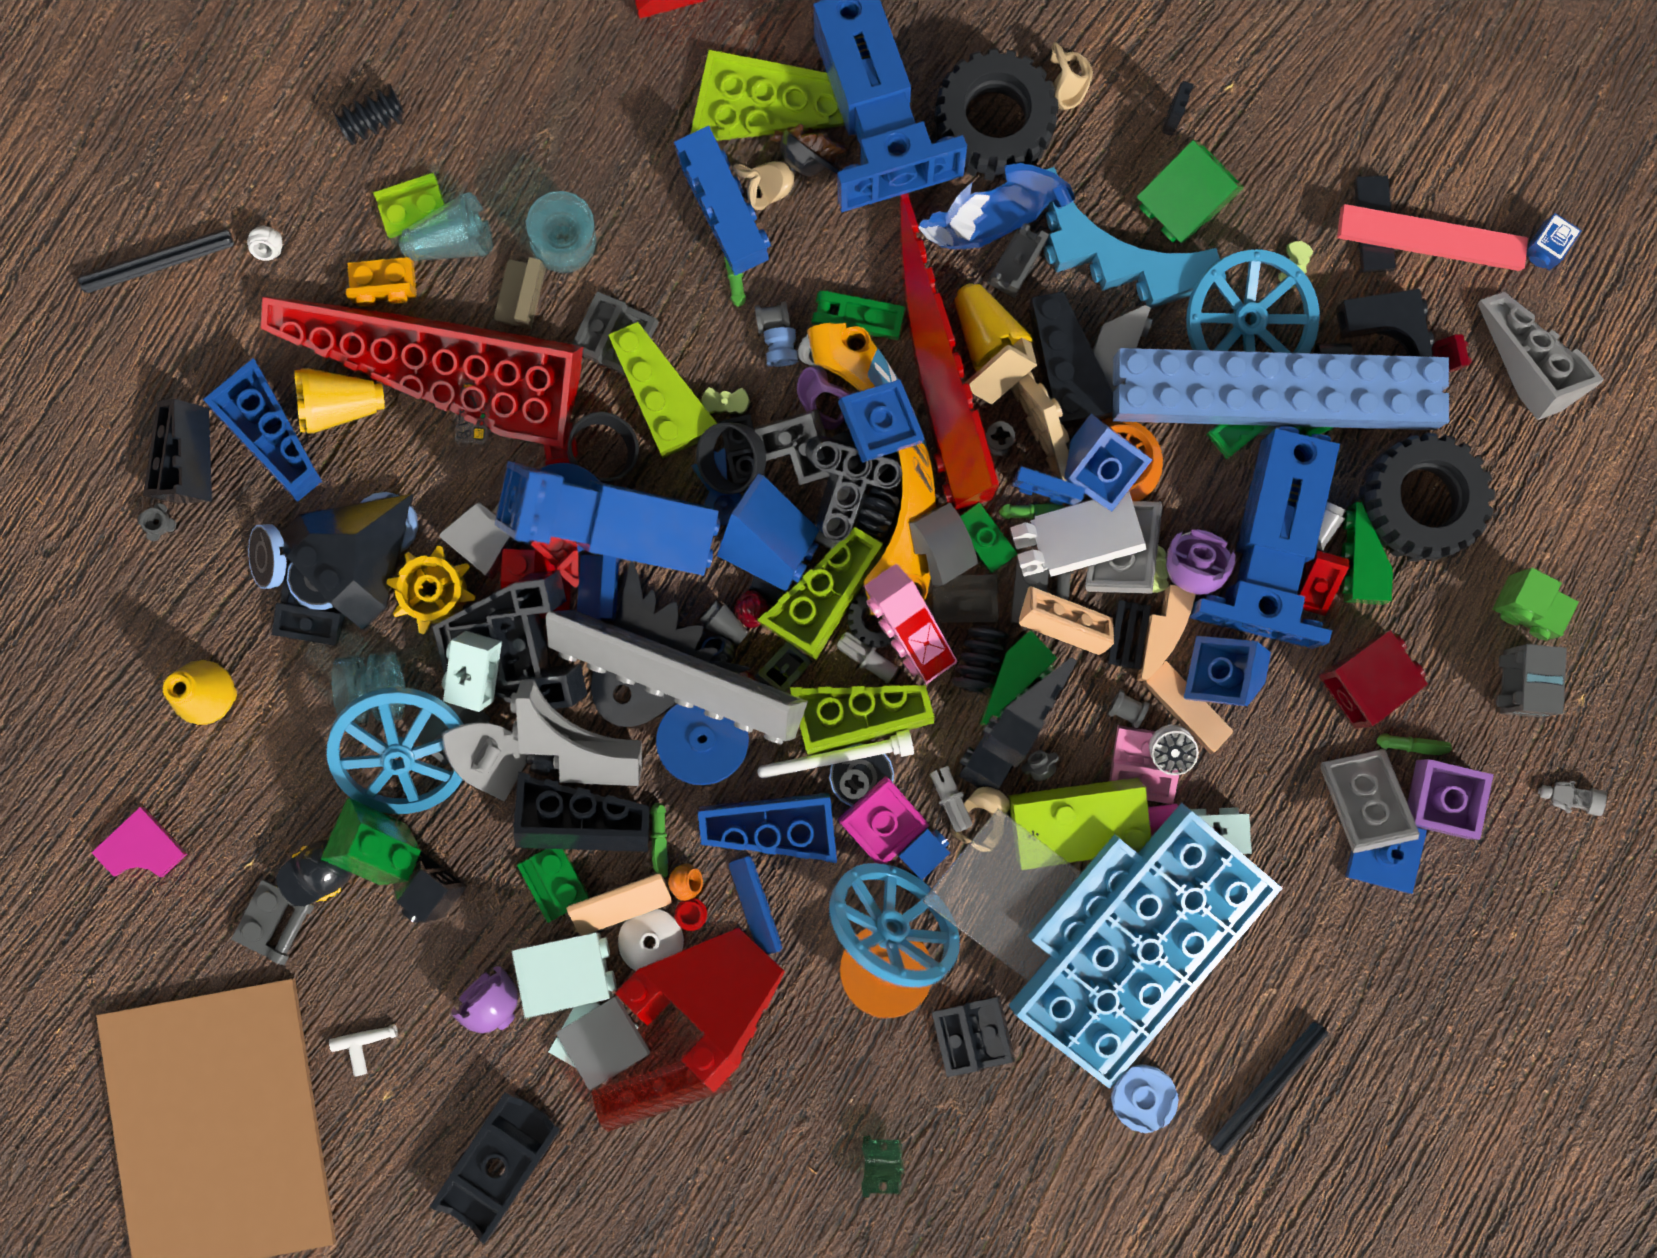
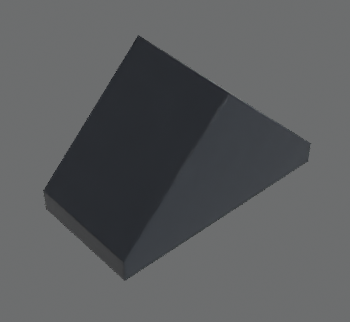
[754,642,813,693]

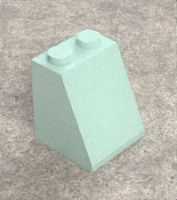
[512,932,617,1018]

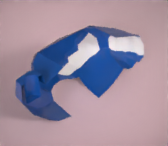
[918,163,1075,250]

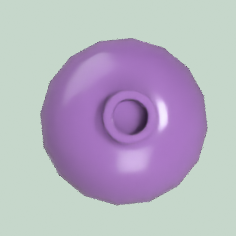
[1166,530,1235,594]
[451,966,518,1033]

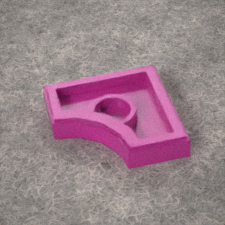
[92,807,187,877]

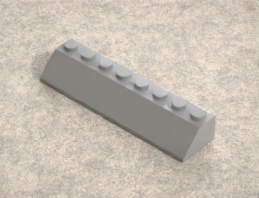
[546,610,808,744]

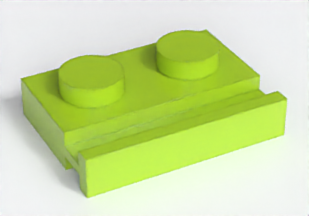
[373,173,450,239]

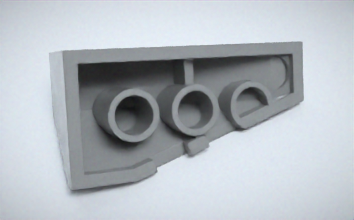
[1478,292,1604,420]

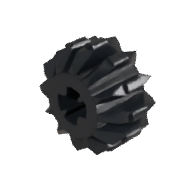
[857,486,902,540]

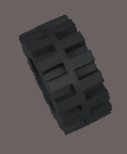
[848,591,895,648]

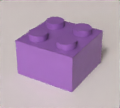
[1407,759,1493,840]

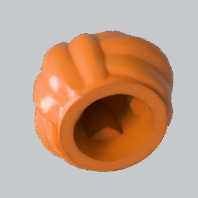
[668,863,703,901]

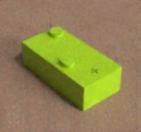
[1008,777,1151,869]

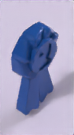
[692,449,742,526]

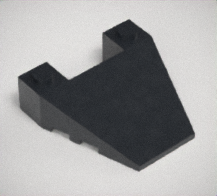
[433,570,588,709]
[959,657,1077,790]

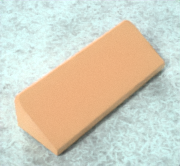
[1019,586,1114,655]
[1143,661,1234,754]
[567,873,672,936]

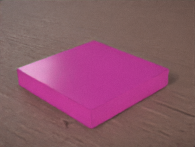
[837,776,930,864]

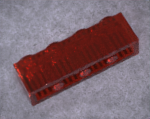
[591,1061,733,1132]

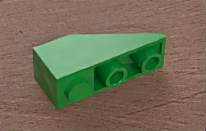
[1340,502,1393,605]
[980,630,1058,726]

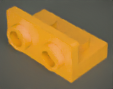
[346,257,416,307]

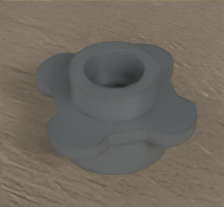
[137,503,176,541]
[1021,750,1059,781]

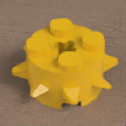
[387,546,476,634]

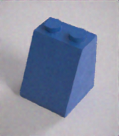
[717,474,819,591]

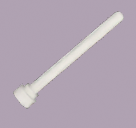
[757,729,914,778]

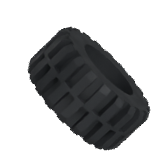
[934,48,1058,180]
[1359,433,1495,562]

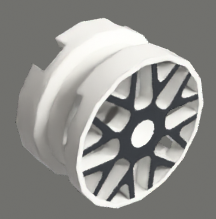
[1149,724,1199,776]

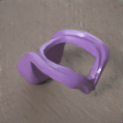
[797,366,851,430]

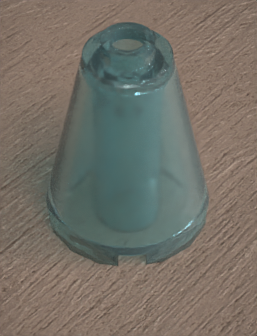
[399,192,493,261]

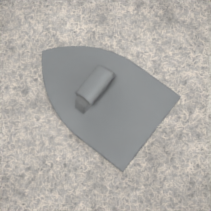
[441,722,531,802]

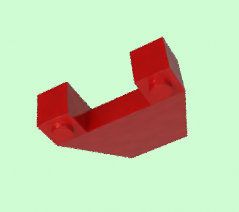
[614,928,785,1092]

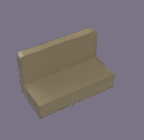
[494,257,546,329]

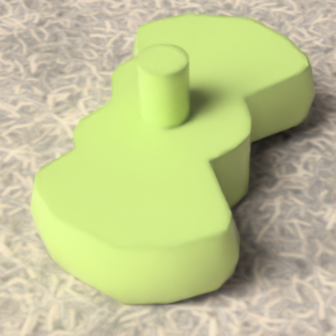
[1278,241,1313,288]
[701,387,750,415]
[1153,546,1169,593]

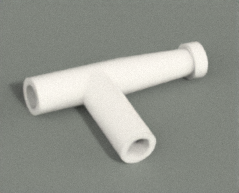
[329,1024,398,1077]

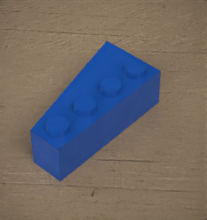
[674,126,771,276]
[203,358,322,502]
[698,793,837,863]

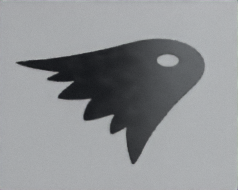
[591,561,750,727]

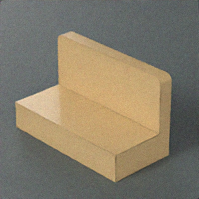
[964,337,1037,404]

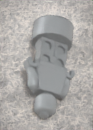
[1538,781,1607,817]

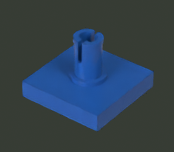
[838,379,925,463]
[1345,828,1427,894]

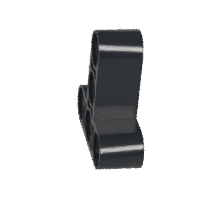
[805,435,902,542]

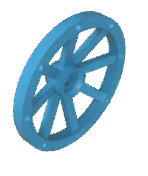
[1186,249,1320,353]
[327,687,463,814]
[829,863,960,987]

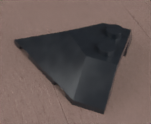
[280,494,414,630]

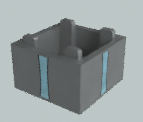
[1496,644,1567,717]

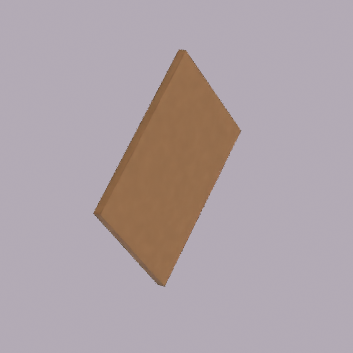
[96,978,336,1258]

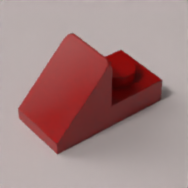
[1297,550,1349,616]

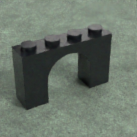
[1336,289,1443,432]

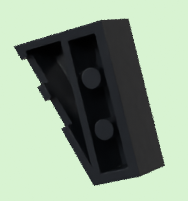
[143,399,212,504]
[393,851,467,924]

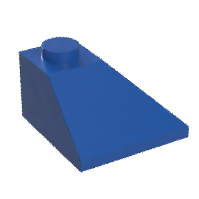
[1064,414,1152,512]
[1184,636,1271,706]

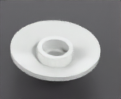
[618,909,684,971]

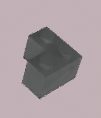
[753,409,830,485]

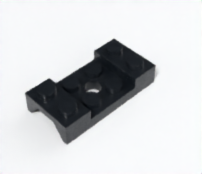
[429,1088,564,1244]

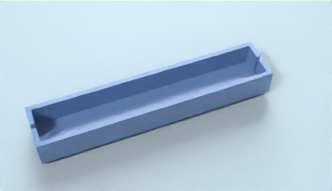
[1113,348,1449,430]

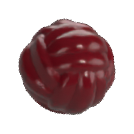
[734,590,770,628]

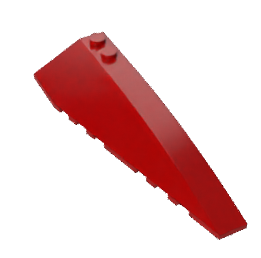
[899,193,999,510]
[261,296,583,447]

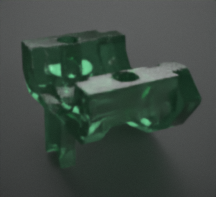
[861,1135,905,1197]

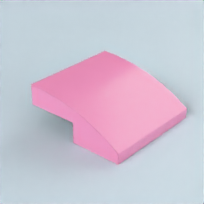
[1109,725,1179,804]

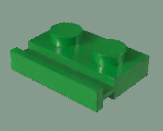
[517,849,590,923]

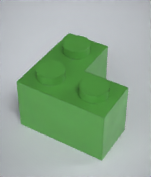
[1492,568,1579,641]

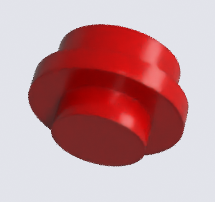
[675,898,708,931]

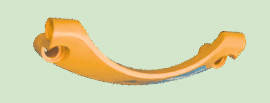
[807,323,936,615]

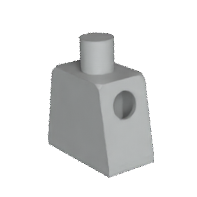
[439,502,515,579]

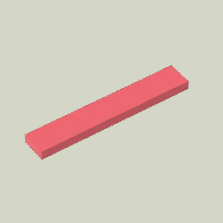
[1337,204,1528,271]

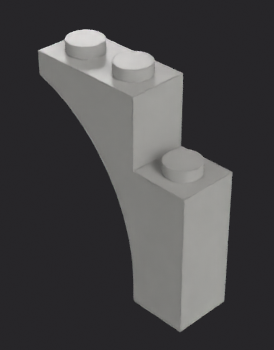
[511,680,642,786]

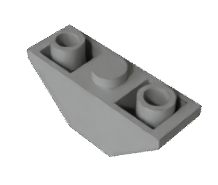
[1093,305,1153,392]

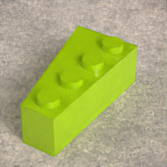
[608,322,717,458]
[758,527,885,659]
[790,685,934,756]

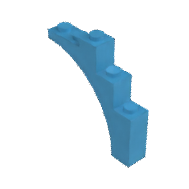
[1044,167,1226,308]

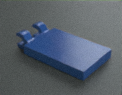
[1012,467,1086,506]

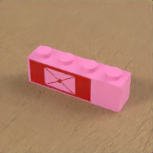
[864,563,958,684]

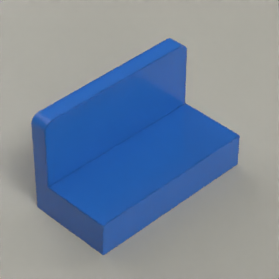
[577,555,620,621]

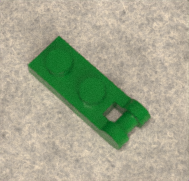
[811,291,905,340]

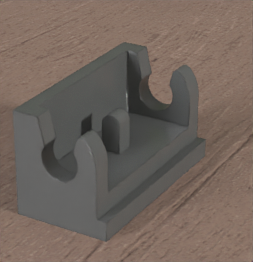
[987,223,1049,299]

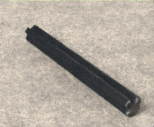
[78,229,234,293]
[1210,1021,1328,1156]

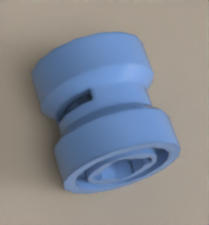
[764,327,798,367]

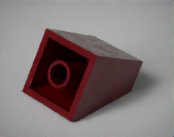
[1318,630,1428,729]

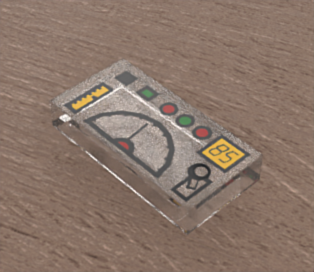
[455,378,494,445]

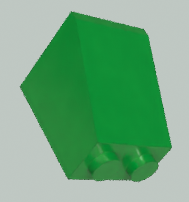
[1137,140,1245,243]
[321,798,421,885]

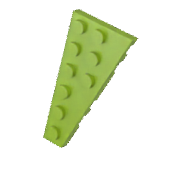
[691,50,845,141]

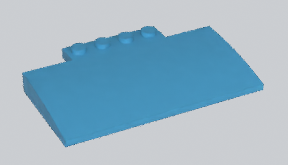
[1008,803,1282,1089]

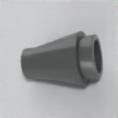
[700,600,749,646]

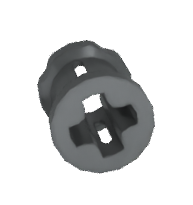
[755,301,790,334]
[986,422,1015,456]
[1107,689,1150,729]
[839,769,869,799]

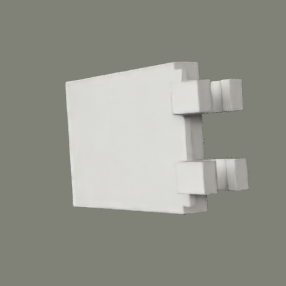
[1010,491,1147,577]

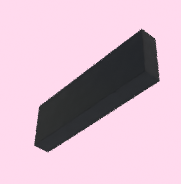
[1354,175,1396,273]

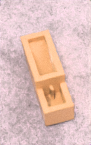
[1137,585,1196,682]

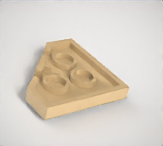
[1011,371,1070,482]

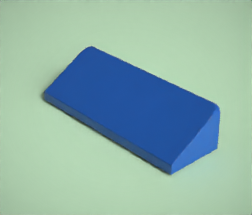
[729,855,783,955]

